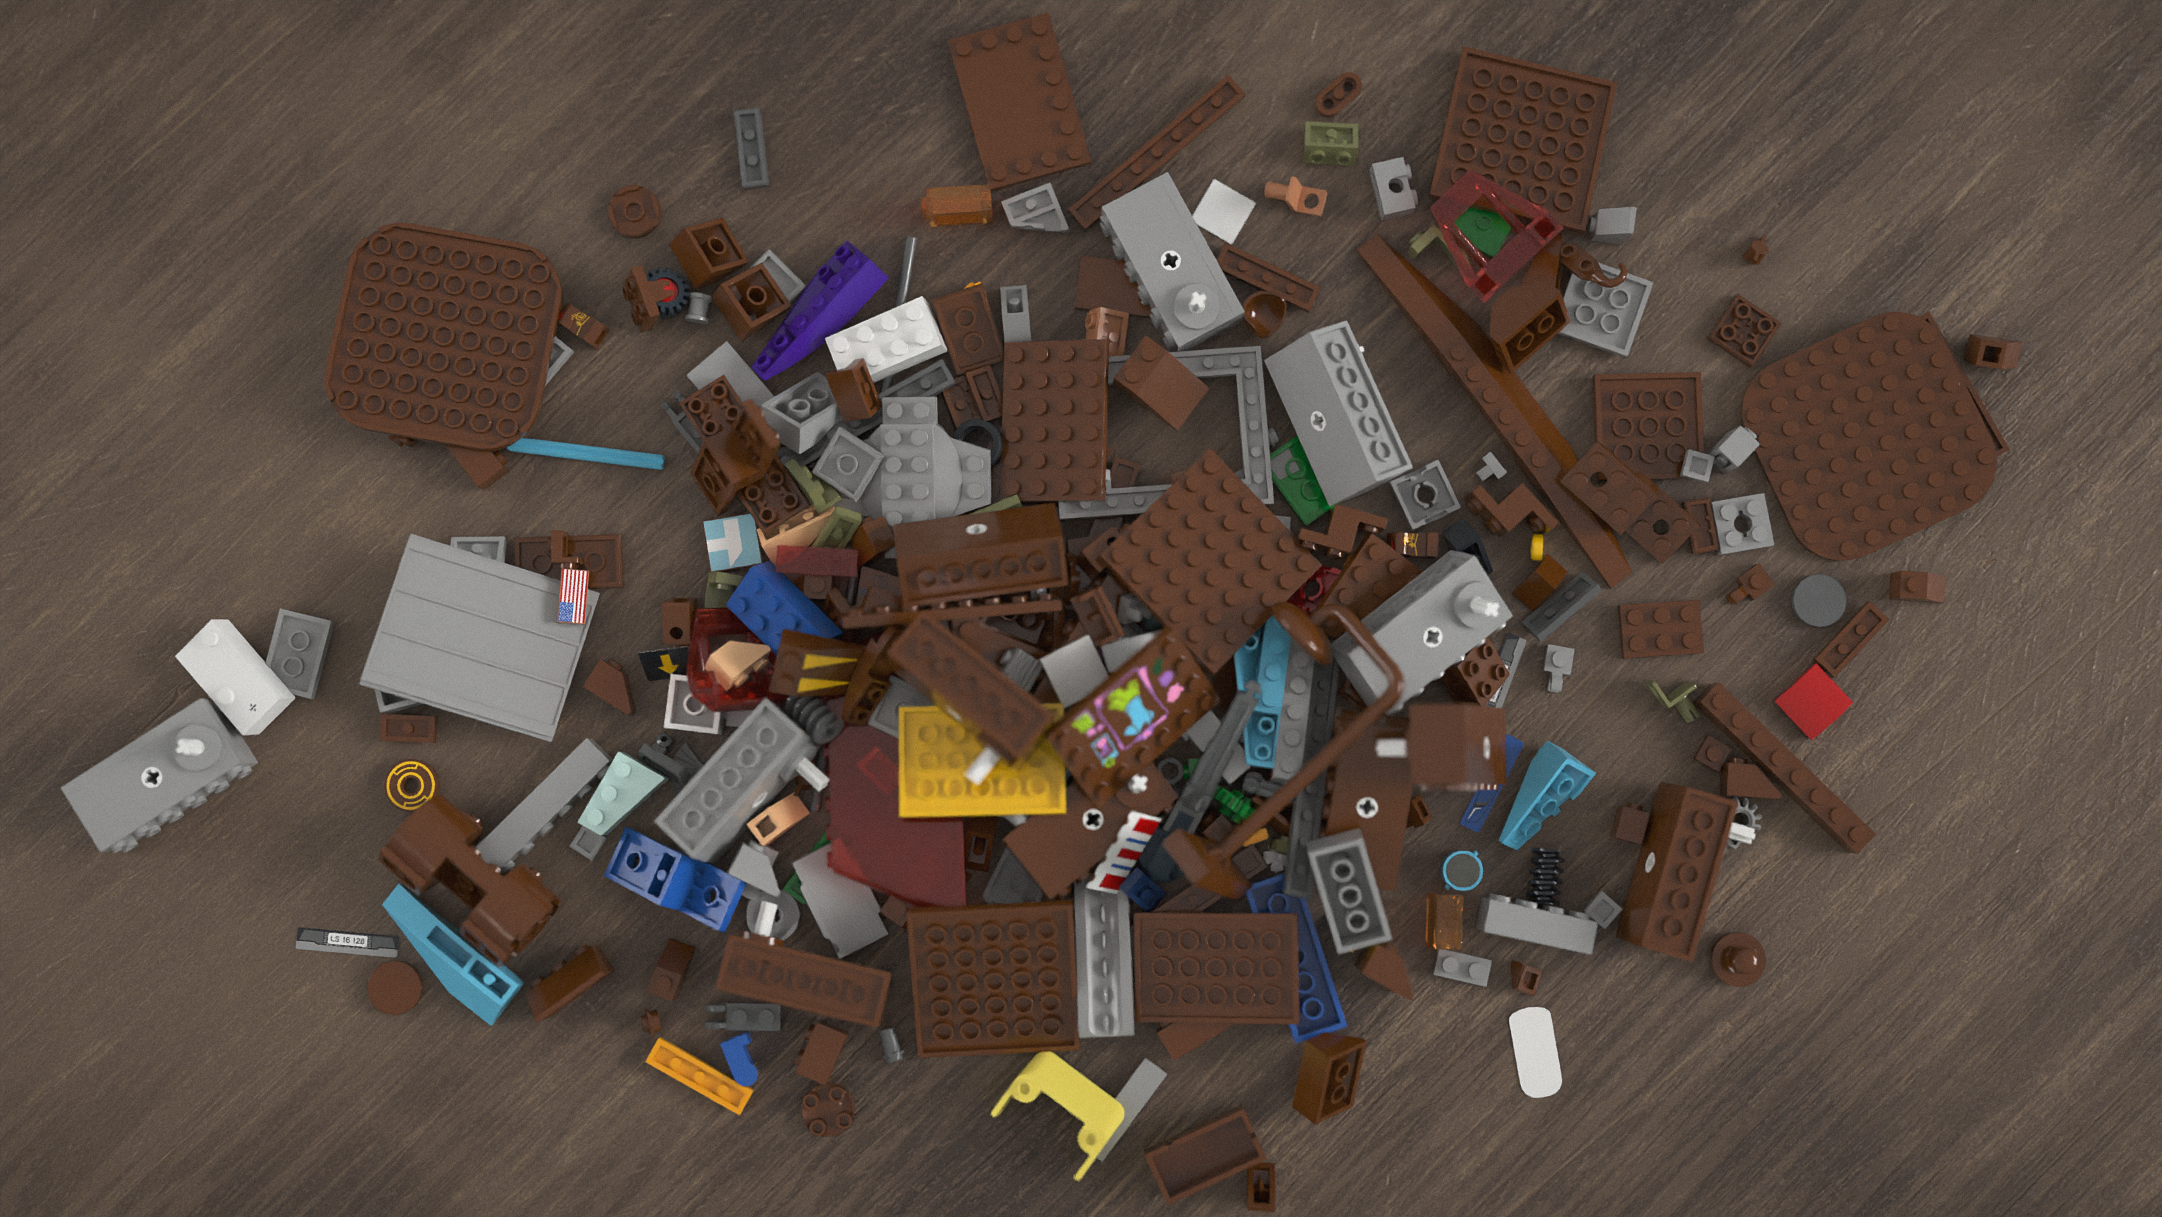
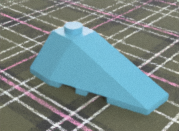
[1499,740,1596,850]

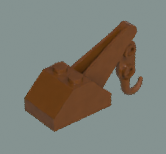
[1489,231,1627,373]

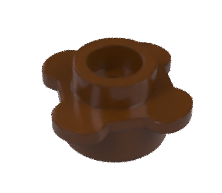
[640,1009,661,1036]

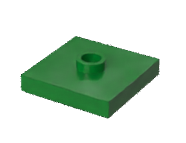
[1448,206,1515,259]

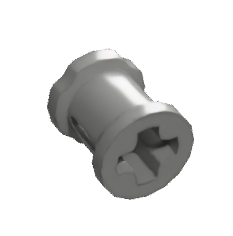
[685,292,712,324]

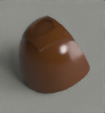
[1242,291,1287,339]

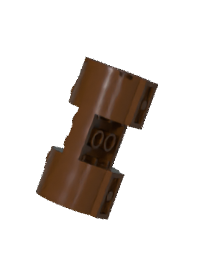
[378,793,562,968]

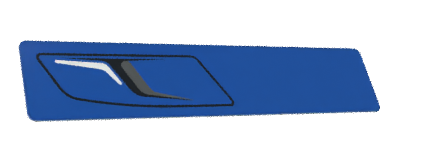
[1460,734,1524,833]

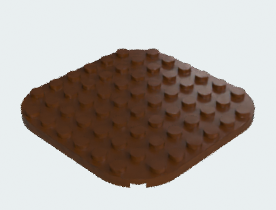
[324,223,562,451]
[1740,312,1997,561]

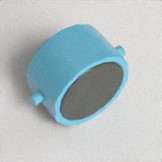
[1440,850,1483,891]

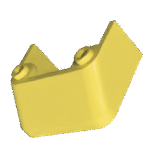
[990,1052,1125,1181]

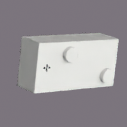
[175,619,296,736]

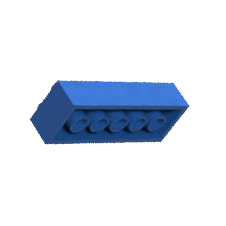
[1245,871,1348,1043]

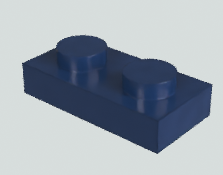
[1119,868,1167,912]

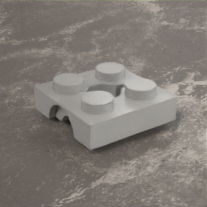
[1389,460,1461,531]
[1711,493,1774,556]

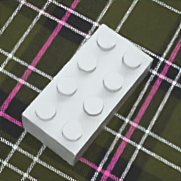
[825,296,948,383]

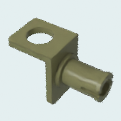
[1644,679,1700,723]

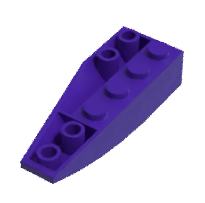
[751,241,889,381]

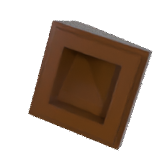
[1511,960,1543,996]

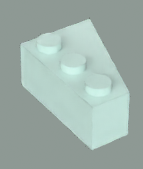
[578,751,670,836]

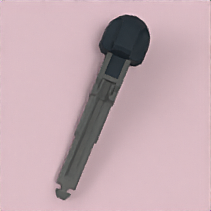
[1138,680,1261,883]

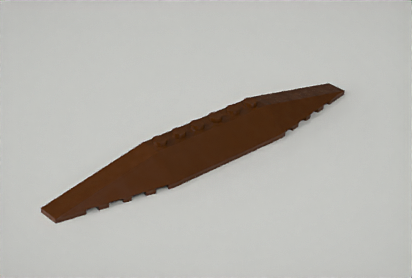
[1356,234,1633,589]

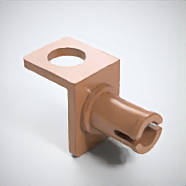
[1264,176,1327,216]

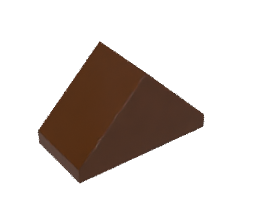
[1512,554,1568,611]
[1245,1163,1276,1212]

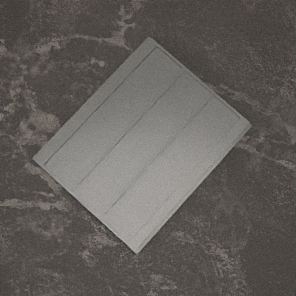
[359,534,600,742]

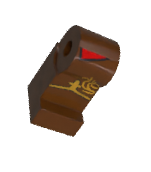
[558,303,610,349]
[1387,532,1439,559]

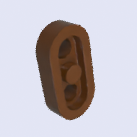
[1315,72,1362,118]

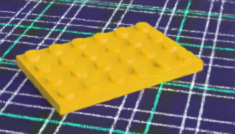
[899,703,1066,818]

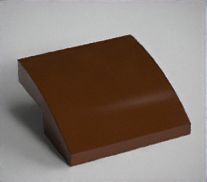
[941,365,1003,431]

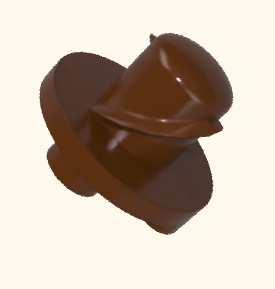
[1711,932,1766,987]

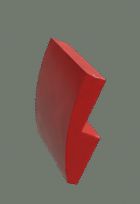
[1774,663,1853,741]

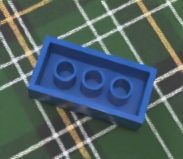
[726,561,843,656]

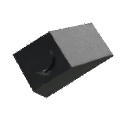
[1441,519,1493,575]

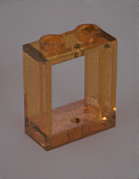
[921,184,993,227]

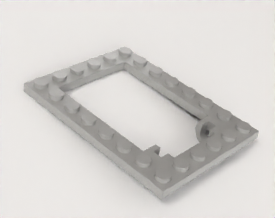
[1058,346,1274,521]

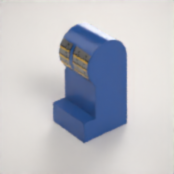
[720,1031,760,1086]

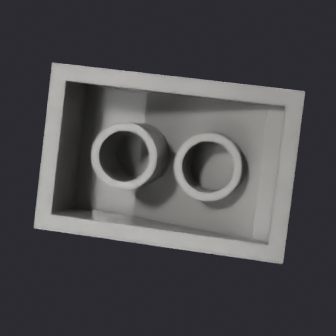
[761,372,841,454]

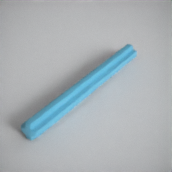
[507,438,665,470]

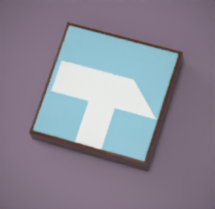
[702,513,764,572]

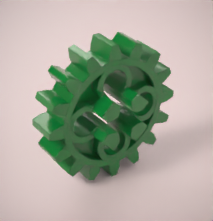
[1212,785,1255,824]

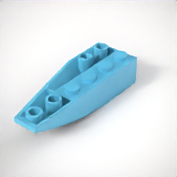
[1234,615,1291,769]
[382,883,526,1026]

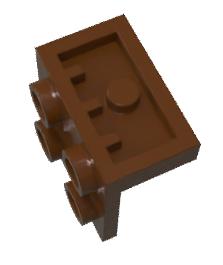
[1440,636,1509,706]

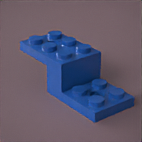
[604,827,746,932]

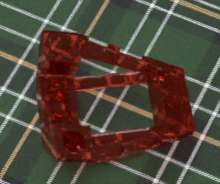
[1430,170,1563,303]
[686,607,789,712]

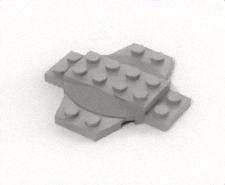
[832,397,991,558]

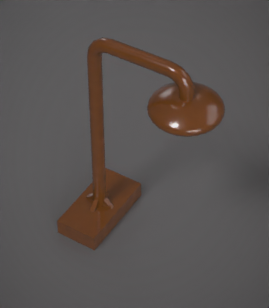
[1162,601,1405,900]

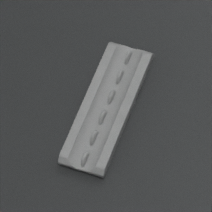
[1074,874,1134,1038]

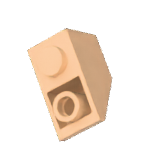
[704,641,771,691]
[747,792,811,846]

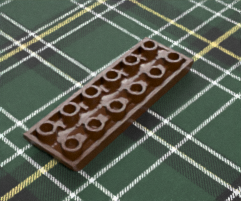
[679,375,809,535]

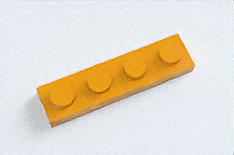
[645,1037,754,1115]

